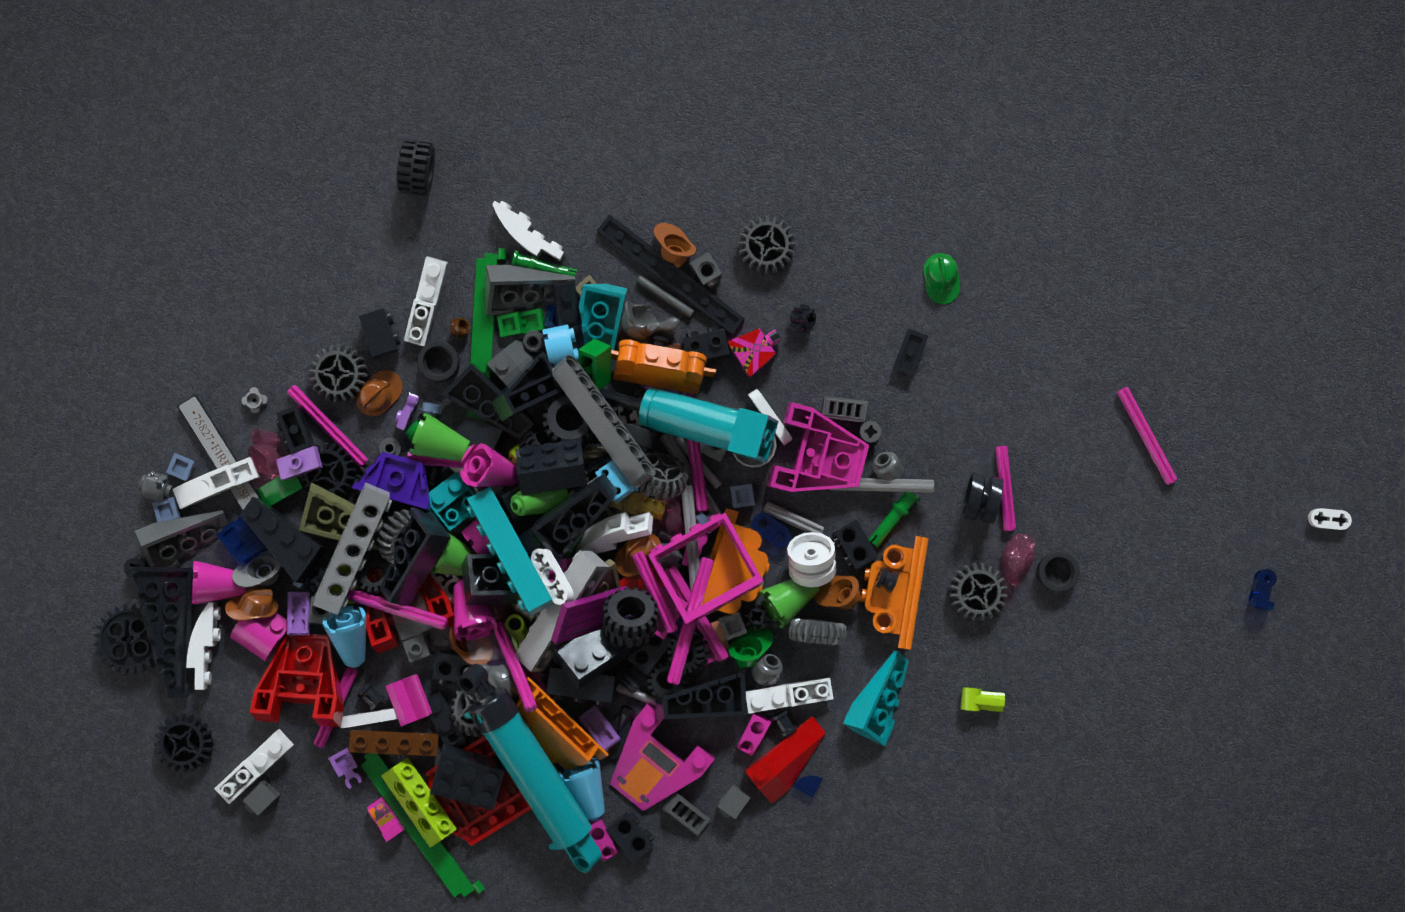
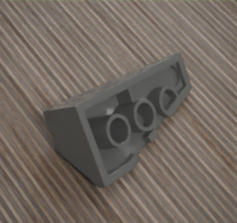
[484,265,576,315]
[486,339,560,431]
[135,510,229,567]

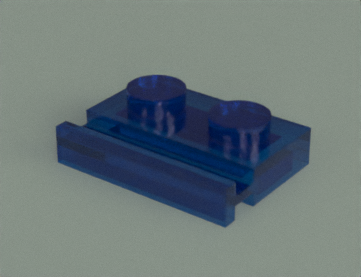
[216,515,267,567]

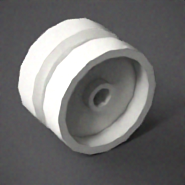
[787,532,836,587]

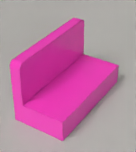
[385,674,432,726]

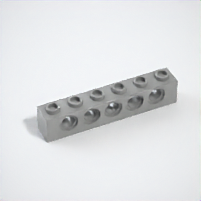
[313,482,392,615]

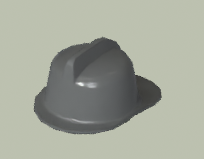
[232,551,281,588]

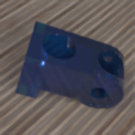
[1247,569,1277,611]

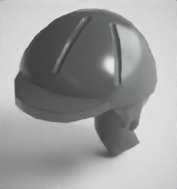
[621,301,680,339]
[463,664,519,701]

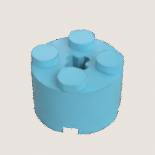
[543,324,578,369]

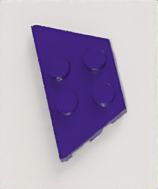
[352,452,431,511]

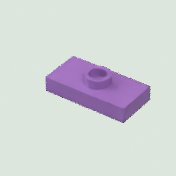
[276,446,322,481]
[287,592,310,636]
[579,705,622,751]

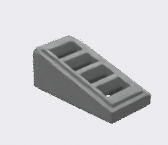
[822,396,868,423]
[662,792,711,836]

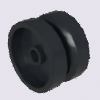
[962,472,1003,524]

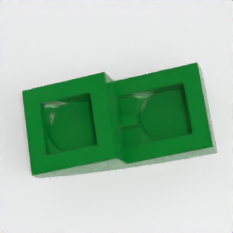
[497,309,546,337]
[257,476,304,506]

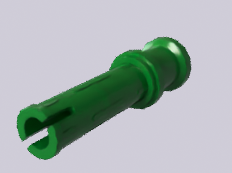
[511,250,577,277]
[868,492,921,548]

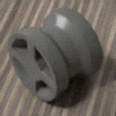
[859,421,882,443]

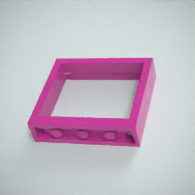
[648,513,764,626]

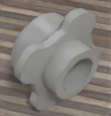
[242,387,268,413]

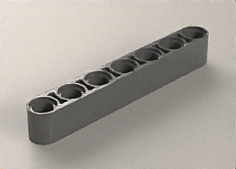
[552,355,656,488]

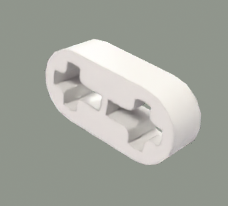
[1308,508,1352,530]

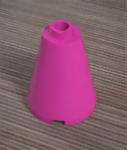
[460,443,519,487]
[192,561,250,604]
[453,579,498,641]

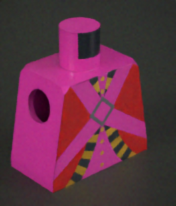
[727,328,781,378]

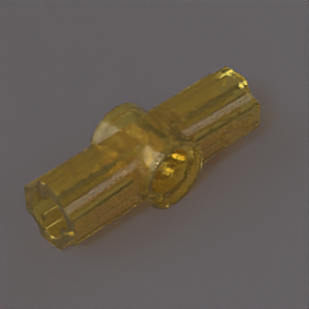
[608,490,667,520]

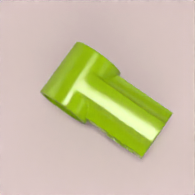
[505,613,529,652]
[961,687,1005,712]

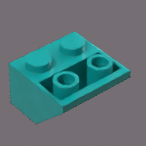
[429,472,474,532]

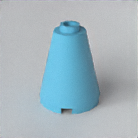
[323,605,366,668]
[558,758,605,822]

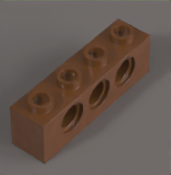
[349,730,438,756]

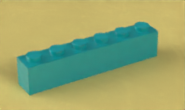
[466,487,553,616]

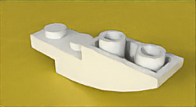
[492,201,565,262]
[404,256,448,346]
[172,457,259,509]
[576,512,653,554]
[186,602,221,690]
[746,678,833,714]
[214,729,294,804]

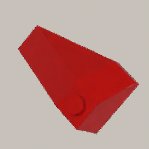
[745,716,826,803]

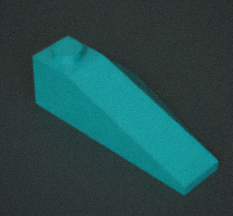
[579,284,628,363]
[843,650,909,746]

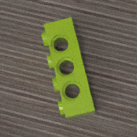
[382,757,456,847]

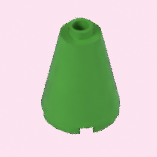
[409,413,471,461]
[510,489,571,516]
[430,532,477,576]
[759,579,819,628]

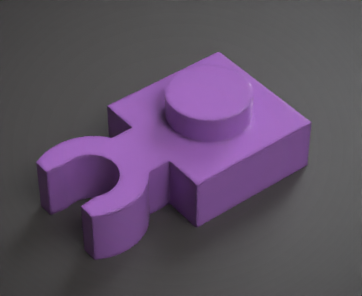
[395,393,419,431]
[328,747,363,789]

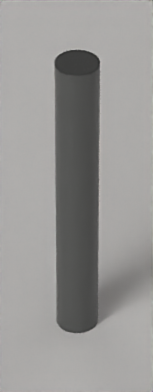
[636,275,694,318]

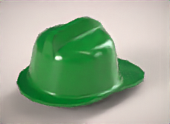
[924,253,960,304]
[729,627,773,670]

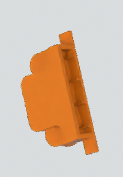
[611,340,716,395]
[702,508,770,614]
[861,536,929,650]
[516,677,609,770]

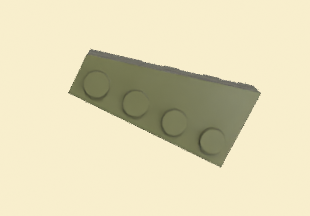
[299,482,387,550]

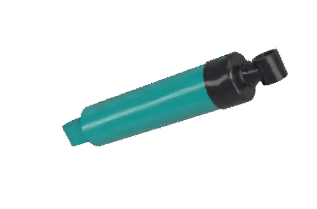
[458,664,602,873]

